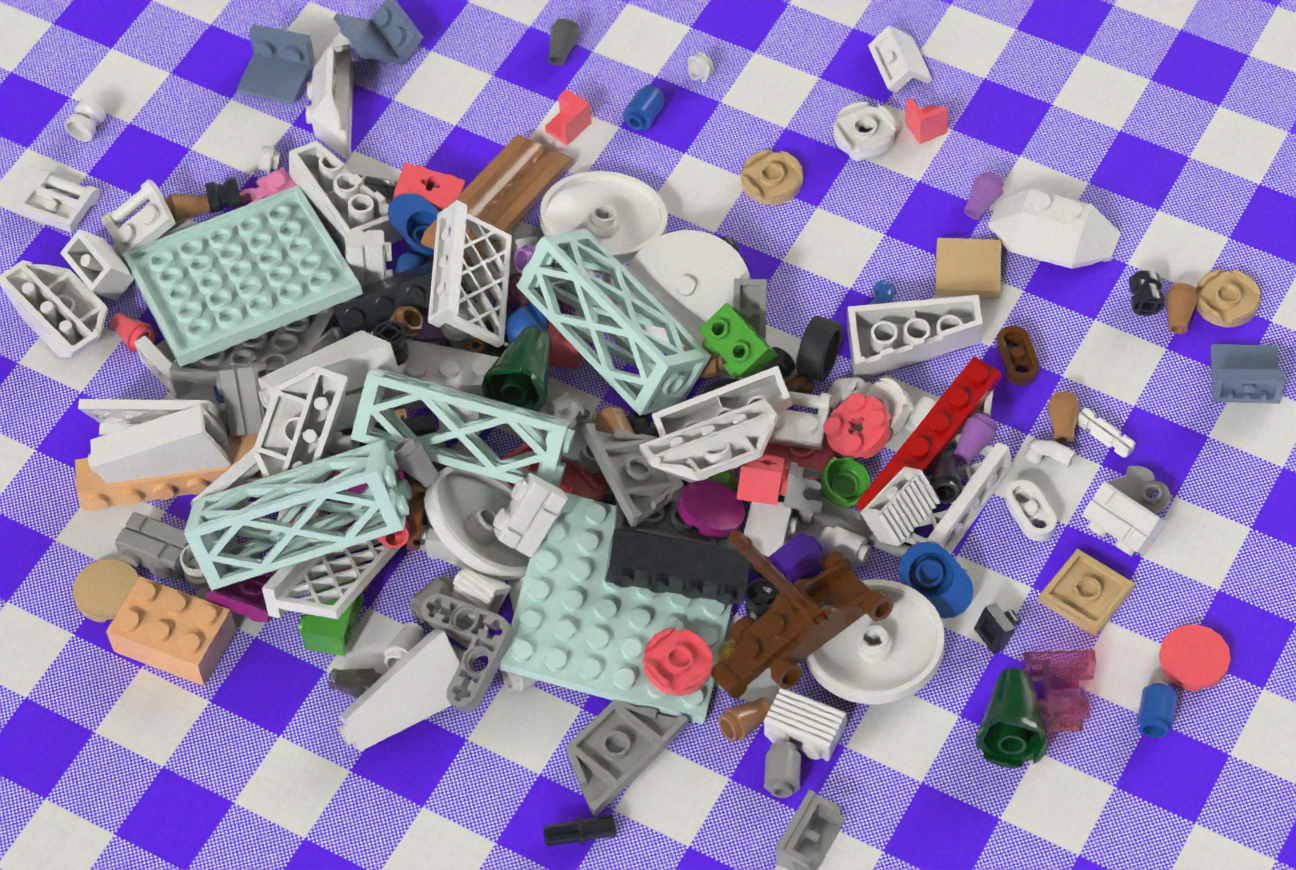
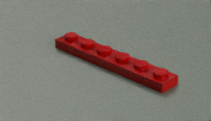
[856,356,1002,512]

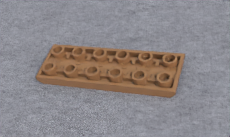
[421,134,574,267]

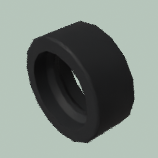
[796,315,843,381]

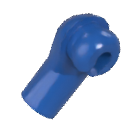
[869,280,896,305]

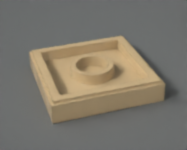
[935,238,1001,298]
[1038,548,1135,637]

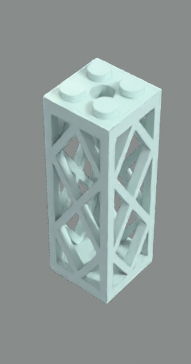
[516,229,711,416]
[350,368,575,487]
[184,440,412,590]

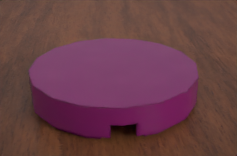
[677,480,745,538]

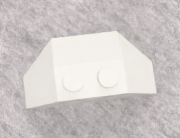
[306,44,354,158]
[988,188,1121,269]
[0,260,108,358]
[253,366,349,484]
[639,399,778,483]

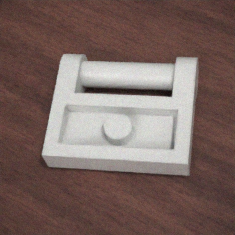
[16,169,100,233]
[101,179,176,258]
[768,391,832,451]

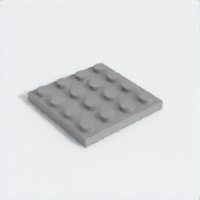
[169,306,337,386]

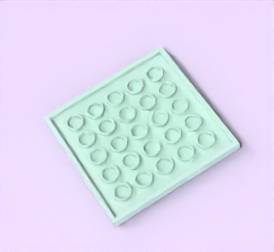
[122,185,363,367]
[499,492,735,725]

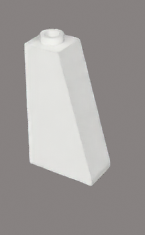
[258,330,400,409]
[88,404,232,484]
[338,628,471,751]

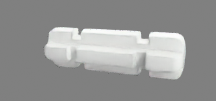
[1076,408,1135,458]

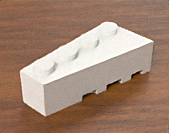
[289,141,403,258]
[847,295,983,380]
[371,332,499,408]
[652,366,792,481]

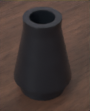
[929,454,962,503]

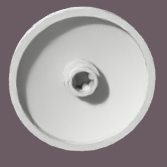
[540,171,668,264]
[627,230,750,354]
[425,466,530,581]
[806,579,945,704]

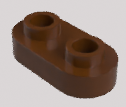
[996,326,1039,386]

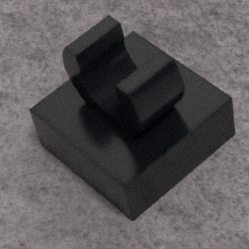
[974,603,1021,654]

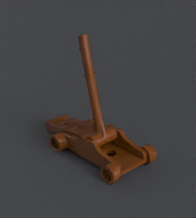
[711,530,894,698]

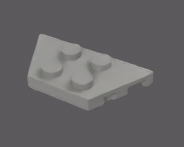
[582,423,684,527]
[566,700,689,817]

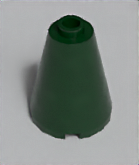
[481,327,552,412]
[976,668,1048,768]

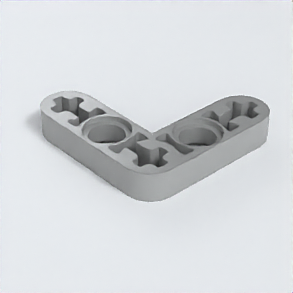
[420,593,514,713]

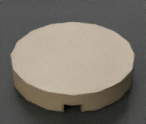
[741,150,803,205]
[1196,269,1260,328]
[72,559,139,622]

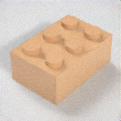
[106,576,237,686]

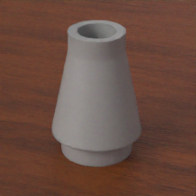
[393,436,440,488]

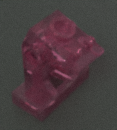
[1022,650,1096,732]

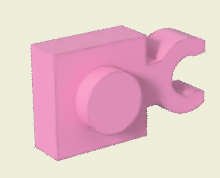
[239,168,297,205]

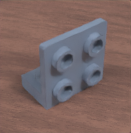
[333,0,423,65]
[237,24,315,104]
[1210,344,1285,404]

